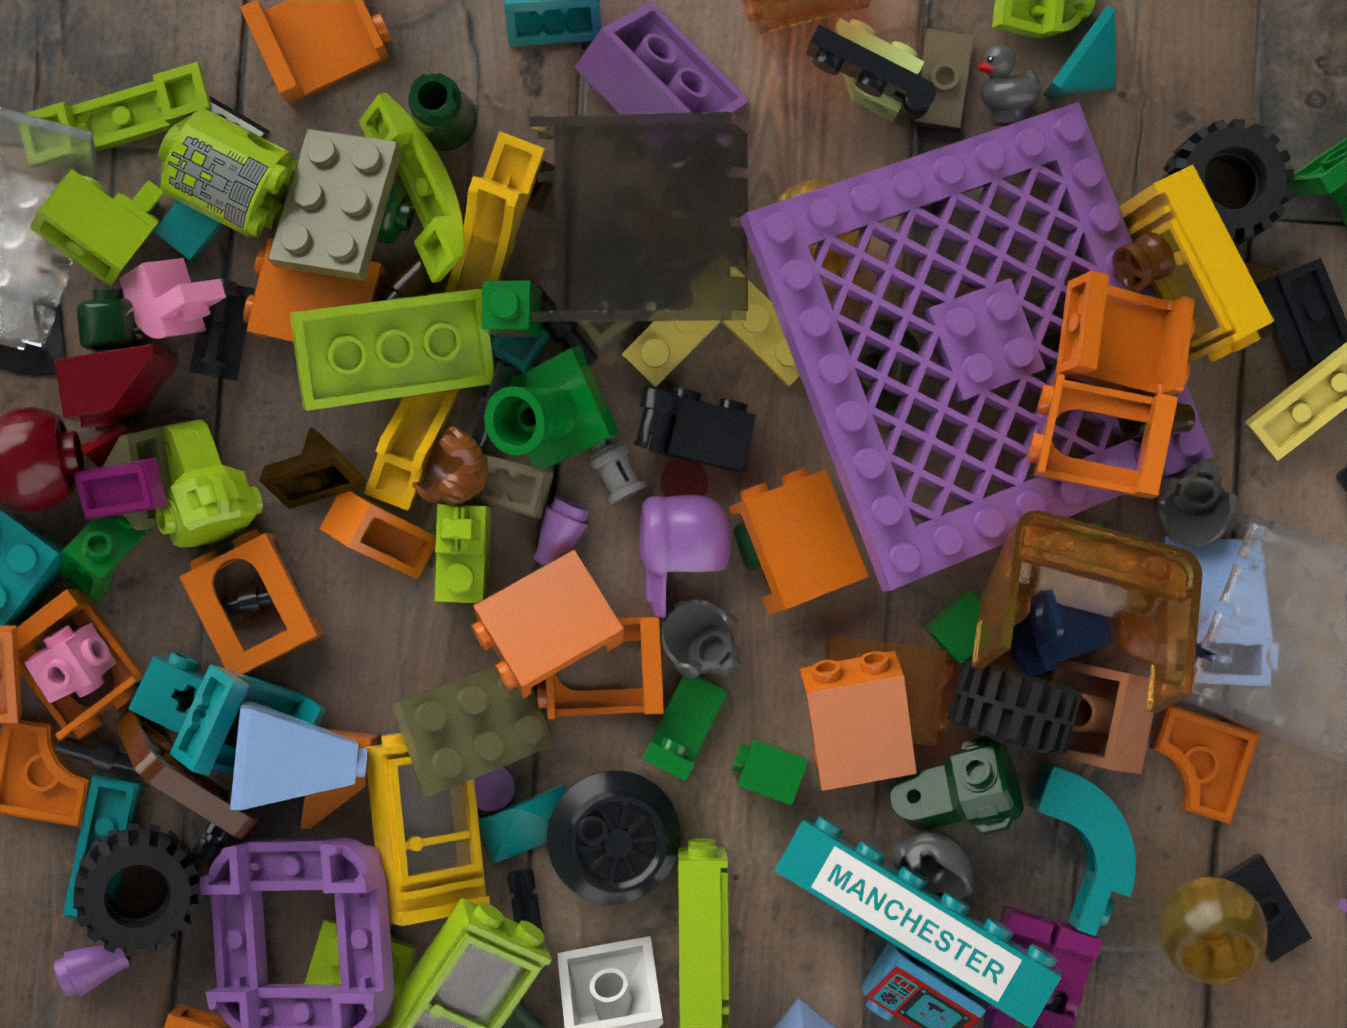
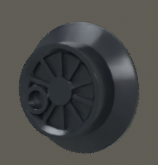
[547,770,680,905]

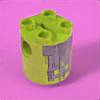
[158,108,298,238]

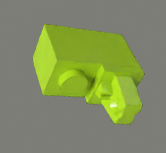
[29,169,163,287]
[434,504,492,603]

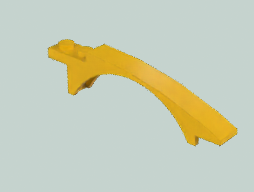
[364,131,547,511]

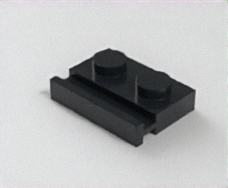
[1256,258,1347,373]

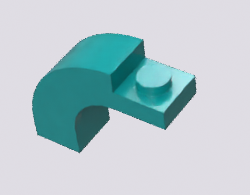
[1029,761,1136,937]

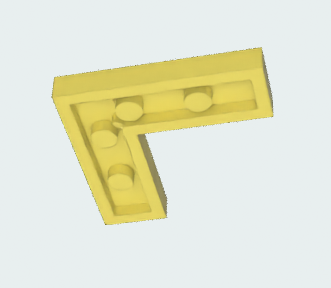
[622,253,800,389]
[1244,342,1347,461]

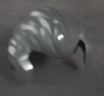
[1157,460,1238,549]
[660,599,741,679]
[892,830,974,900]

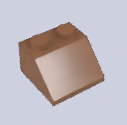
[1031,660,1160,774]

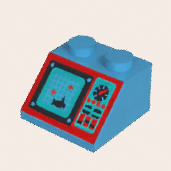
[860,941,986,1028]

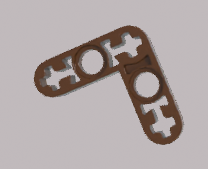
[116,707,259,839]

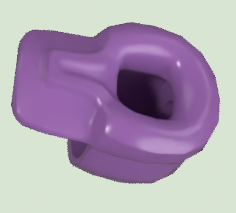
[640,495,732,618]

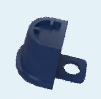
[1003,576,1112,677]

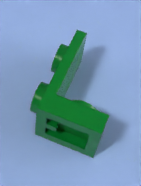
[60,514,152,603]
[642,675,727,782]

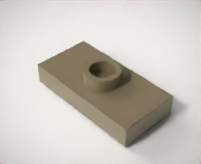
[912,28,974,132]
[471,455,554,519]

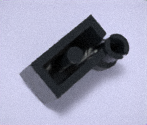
[634,387,756,473]

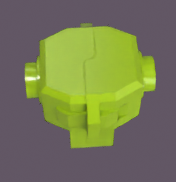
[155,419,263,547]

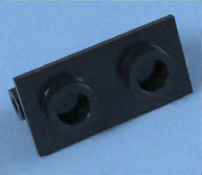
[189,279,255,381]

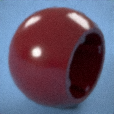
[0,407,84,511]

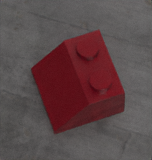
[54,344,179,431]

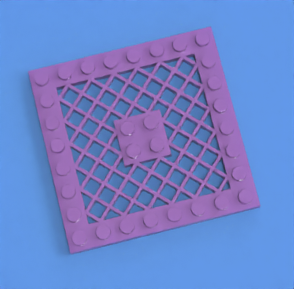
[740,102,1214,592]

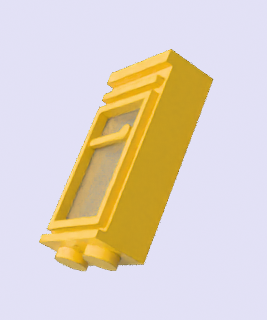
[1119,164,1274,362]
[365,733,490,926]

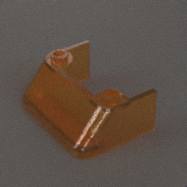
[972,510,1202,713]

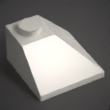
[557,936,663,1028]

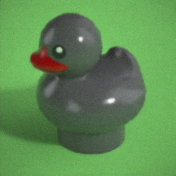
[977,44,1042,123]

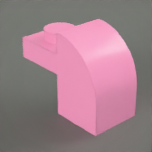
[119,258,226,339]

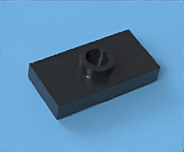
[1217,853,1312,963]

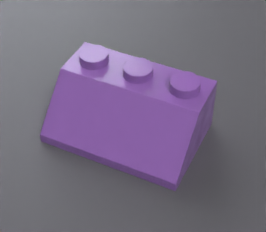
[574,1,749,169]

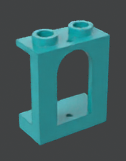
[170,664,326,776]

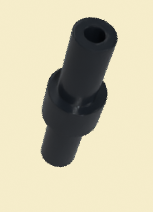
[536,284,599,366]
[471,361,516,454]
[220,582,299,618]
[54,737,142,778]

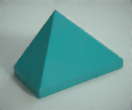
[504,0,602,47]
[1043,5,1116,99]
[478,784,567,864]

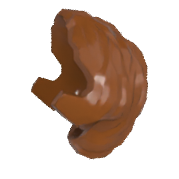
[412,426,488,506]

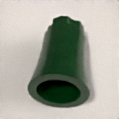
[408,73,477,151]

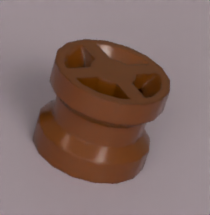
[1112,232,1175,292]

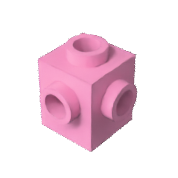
[24,623,116,703]

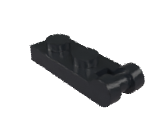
[806,24,936,119]

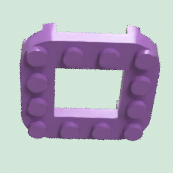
[199,838,394,1028]

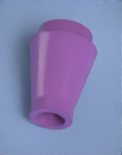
[533,495,590,566]
[54,944,132,997]

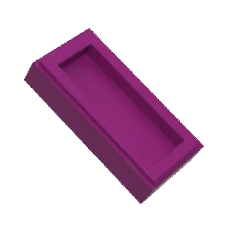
[73,457,168,520]

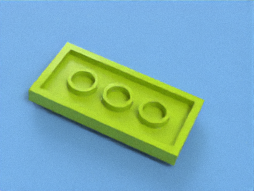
[289,288,495,411]

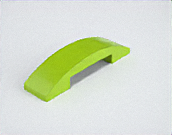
[19,62,213,162]
[359,93,464,283]

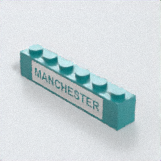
[774,815,1062,1028]

